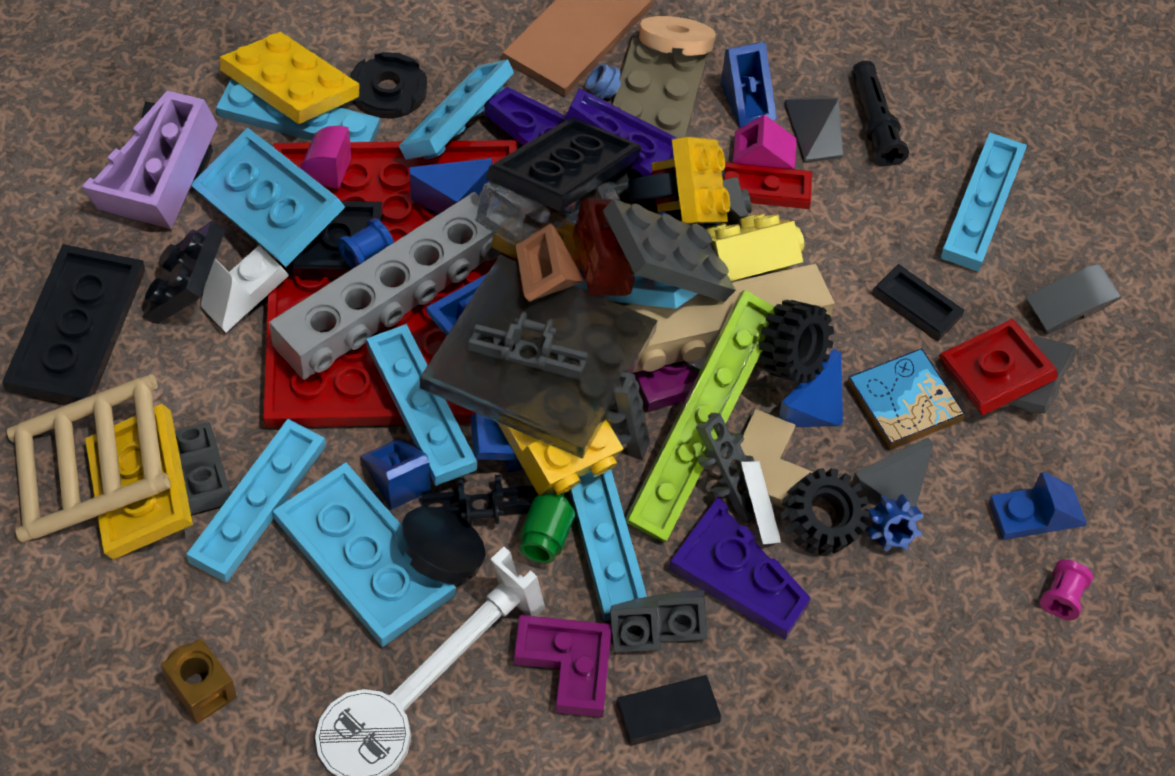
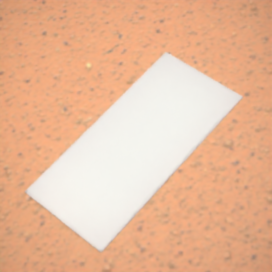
[741,461,780,544]

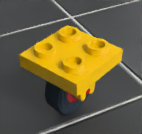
[628,137,730,224]

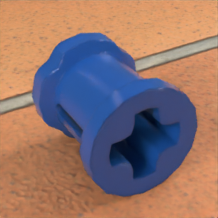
[337,218,394,269]

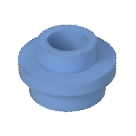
[585,63,621,100]

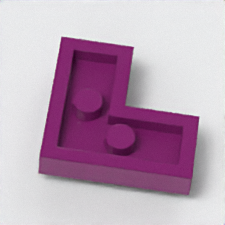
[514,615,612,718]

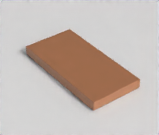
[502,0,654,97]

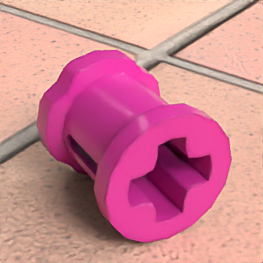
[1040,559,1094,620]

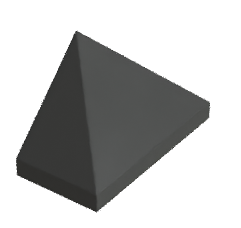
[785,95,843,163]
[851,437,933,507]

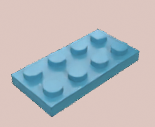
[191,127,345,267]
[273,462,456,648]

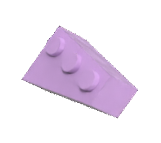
[81,91,218,229]

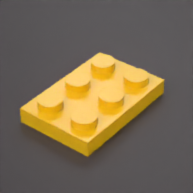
[220,31,359,124]
[85,403,193,560]

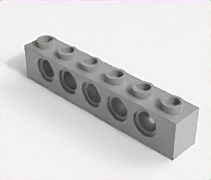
[269,192,506,380]

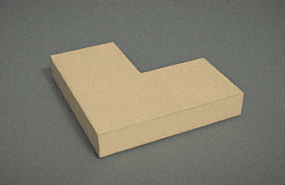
[729,409,813,509]

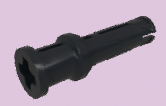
[851,61,909,167]

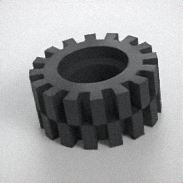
[759,300,834,383]
[781,468,870,556]

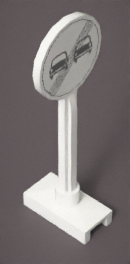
[315,547,545,776]

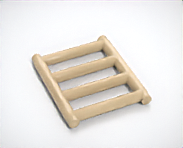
[7,374,171,543]

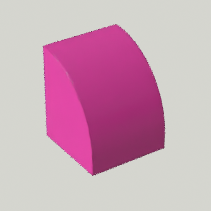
[733,114,797,169]
[300,126,351,189]

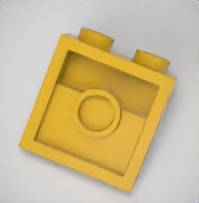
[496,380,624,496]

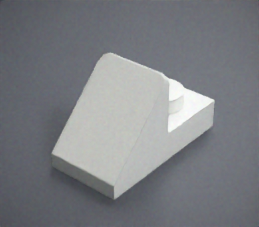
[201,245,289,332]

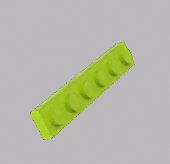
[625,290,775,542]

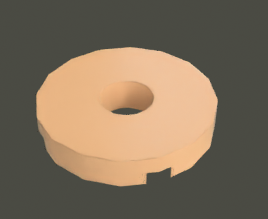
[639,16,716,56]

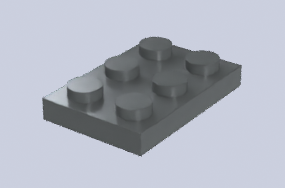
[603,199,736,302]

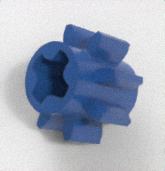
[866,494,923,552]

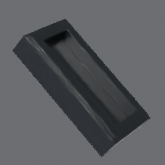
[872,264,965,341]
[616,675,721,746]

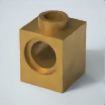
[161,638,237,724]

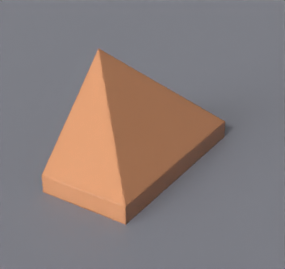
[515,223,585,302]

